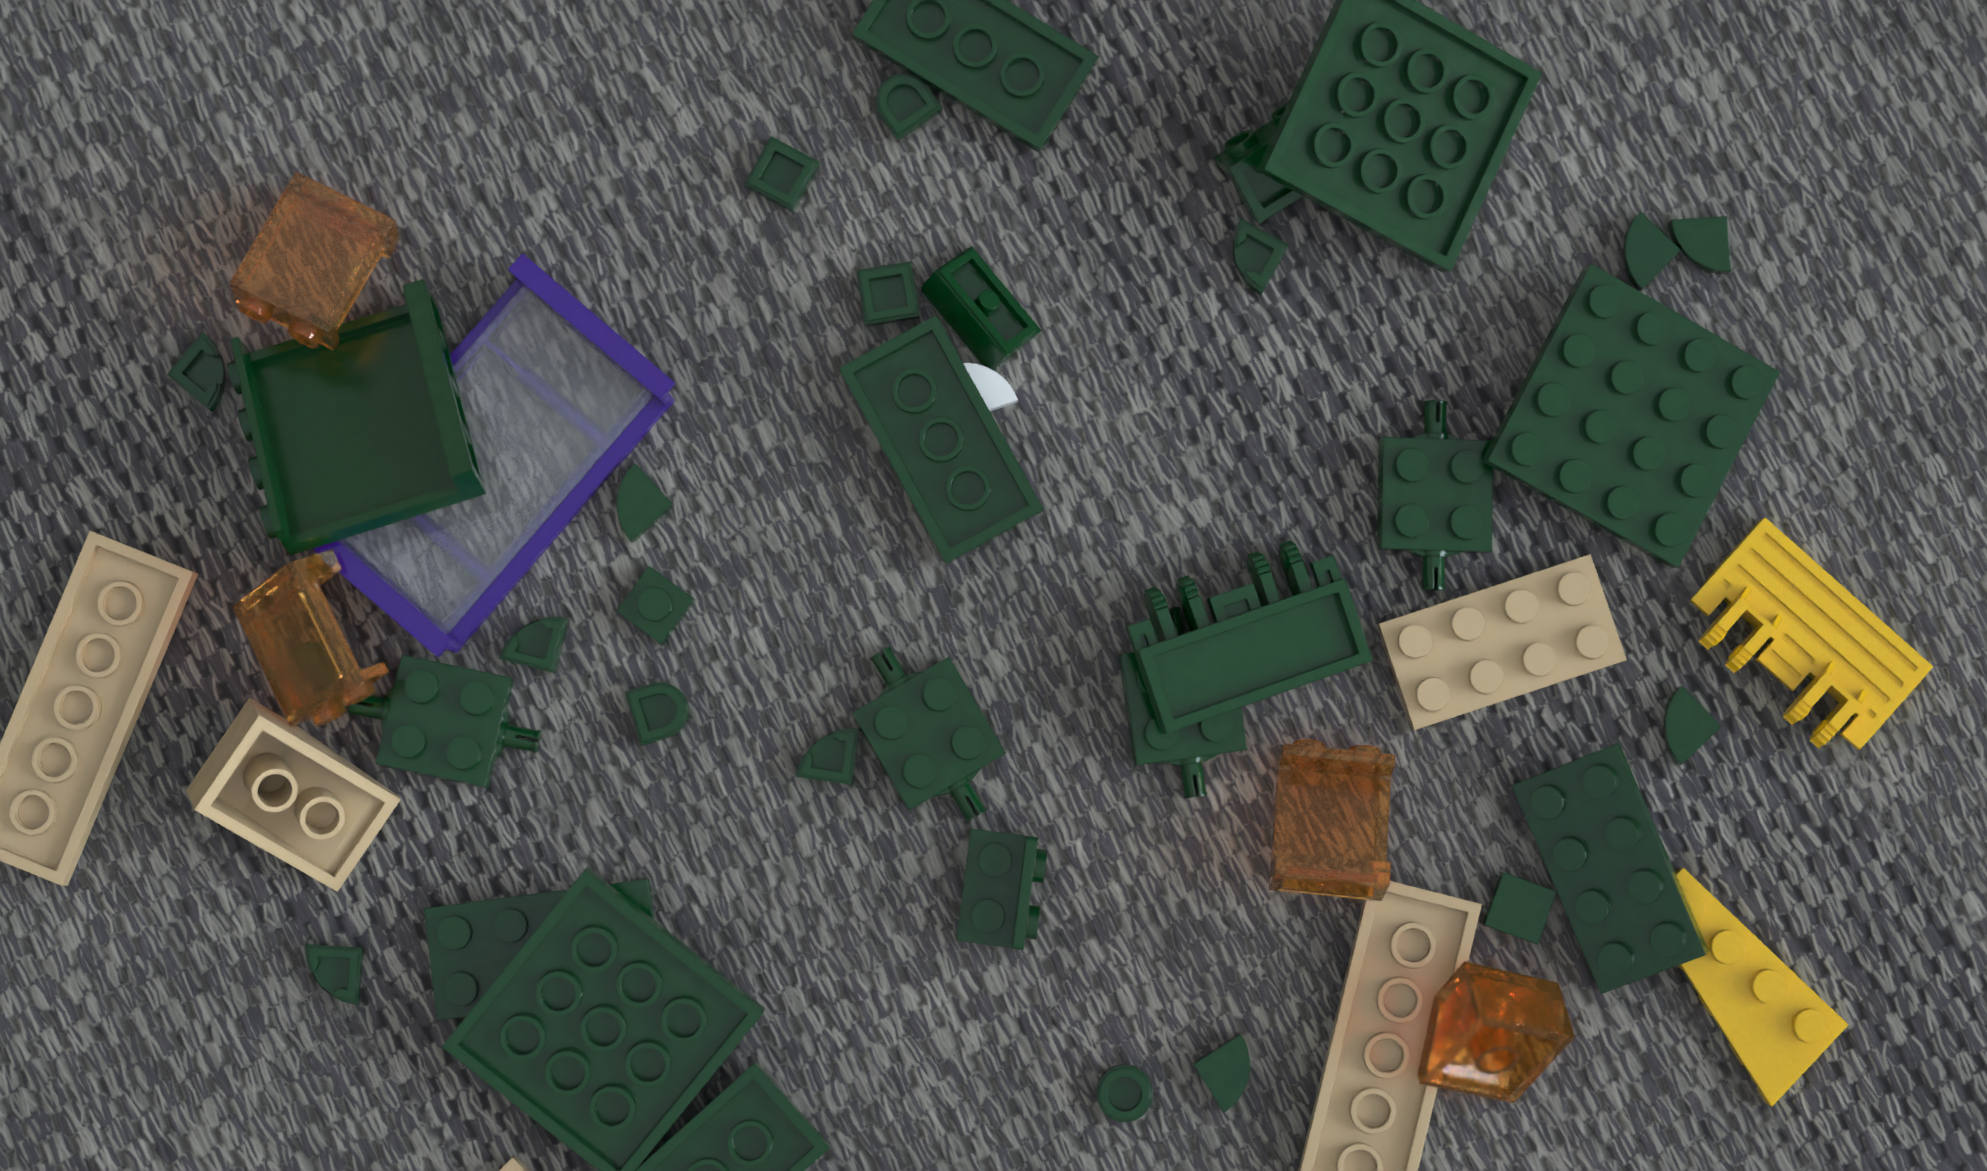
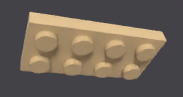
[1377,554,1627,731]

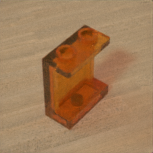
[229,172,400,350]
[232,549,389,727]
[1269,739,1396,901]

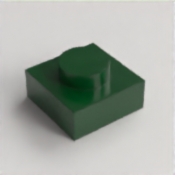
[616,566,696,645]

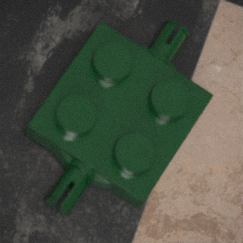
[1377,400,1493,591]
[1118,607,1247,798]
[852,646,1006,822]
[349,655,541,789]

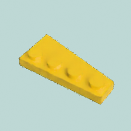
[1675,868,1849,1107]

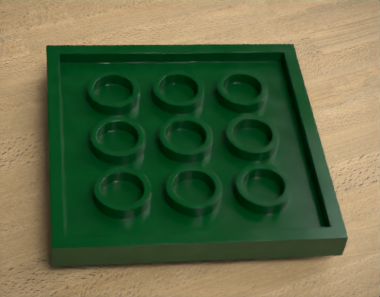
[1256,0,1542,272]
[1482,264,1780,568]
[442,867,765,1171]

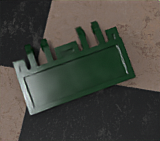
[1125,540,1373,734]

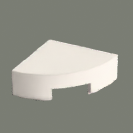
[963,363,1018,411]

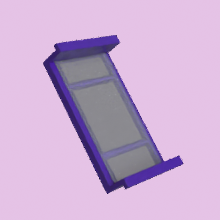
[312,253,676,658]

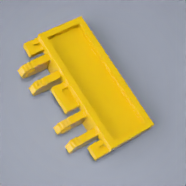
[1689,517,1933,750]

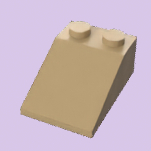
[186,697,401,892]

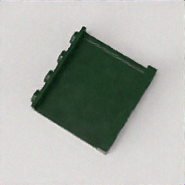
[227,279,486,555]

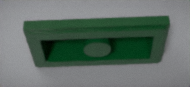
[921,246,1042,370]

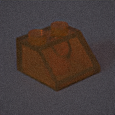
[1417,962,1575,1103]

